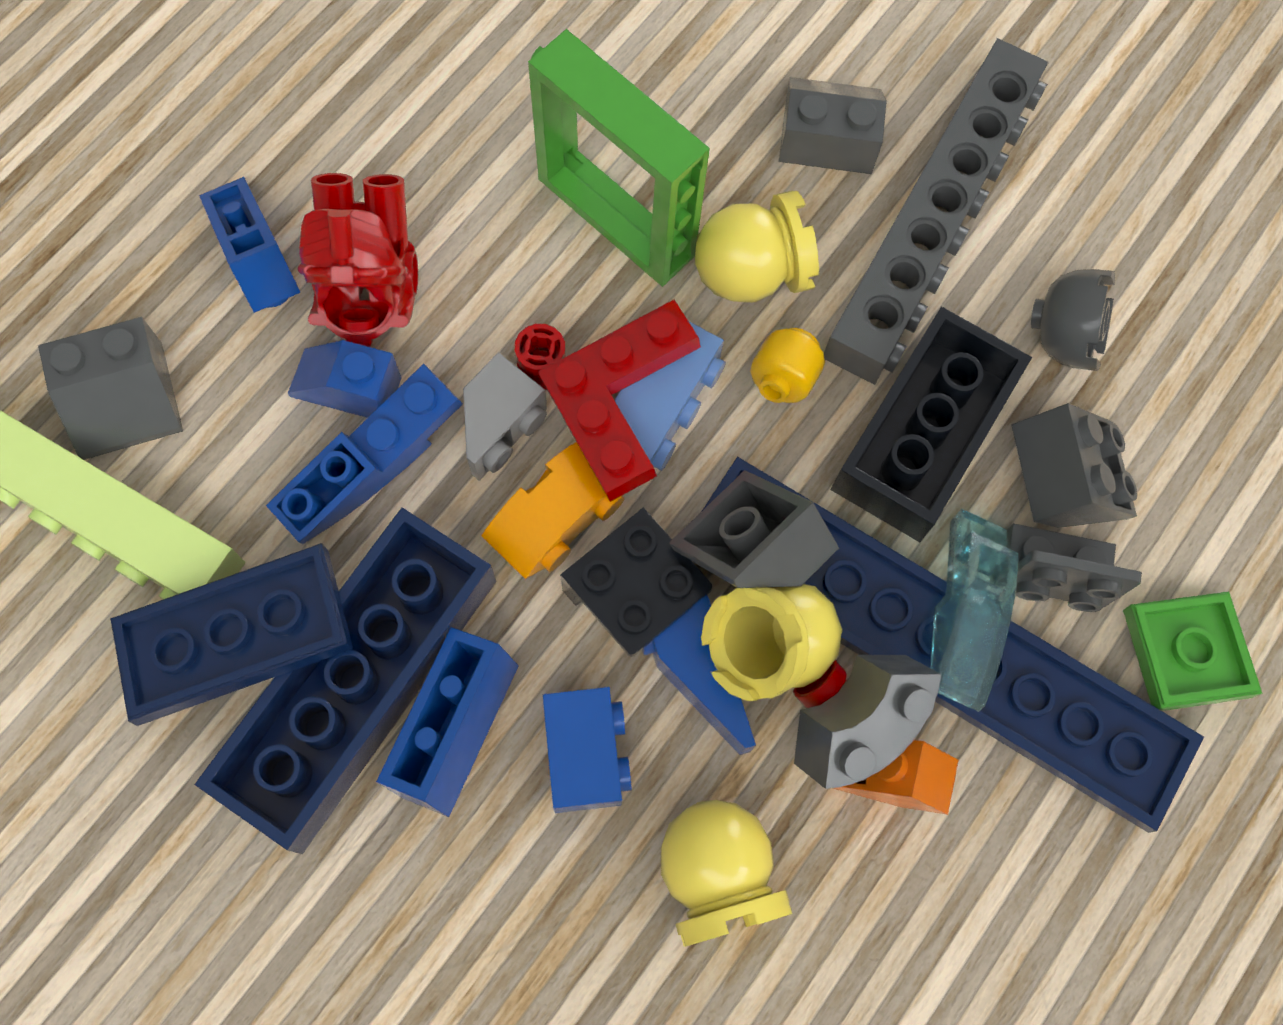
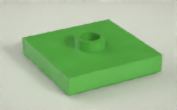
[1123,591,1263,711]

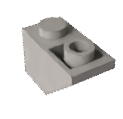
[463,352,547,481]

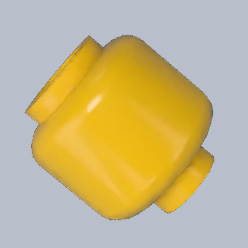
[750,328,825,403]

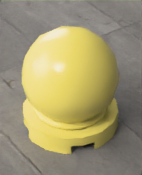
[695,191,819,302]
[701,584,842,701]
[661,800,793,947]

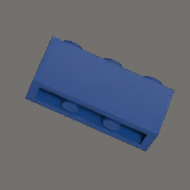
[376,627,519,817]

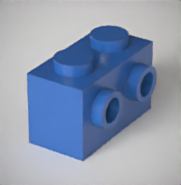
[542,687,632,813]

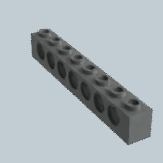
[824,38,1048,385]

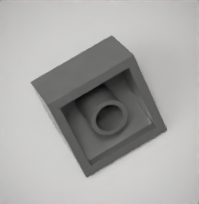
[779,77,887,174]
[38,317,183,460]
[669,470,839,588]

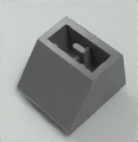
[1011,403,1138,528]

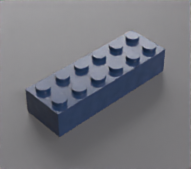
[194,507,496,854]

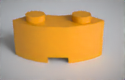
[481,442,624,579]

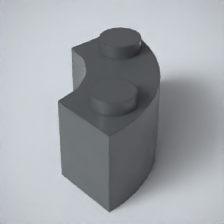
[794,655,942,789]

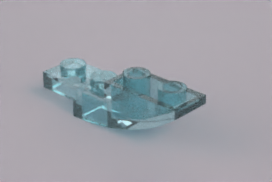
[931,508,1018,712]

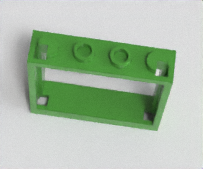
[528,29,710,287]

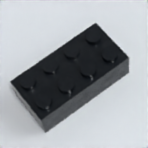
[830,306,1032,543]

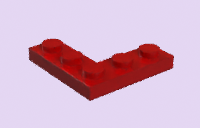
[538,299,701,502]

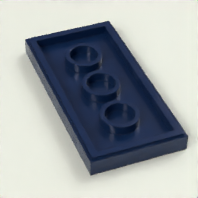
[110,543,353,726]

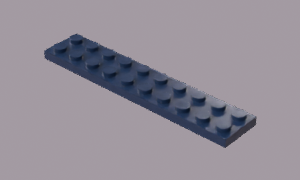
[701,456,1204,833]

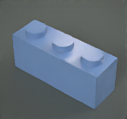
[615,322,726,471]

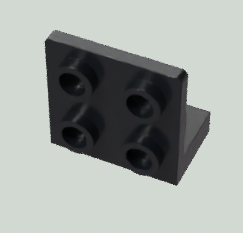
[560,507,712,657]

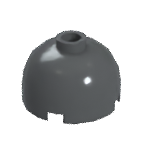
[1031,269,1115,371]

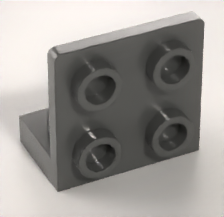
[1000,523,1142,612]

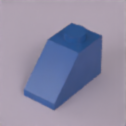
[288,340,402,418]

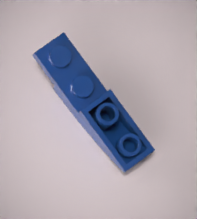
[266,364,463,544]

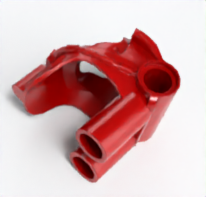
[298,173,418,347]

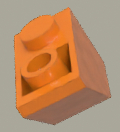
[833,740,959,815]

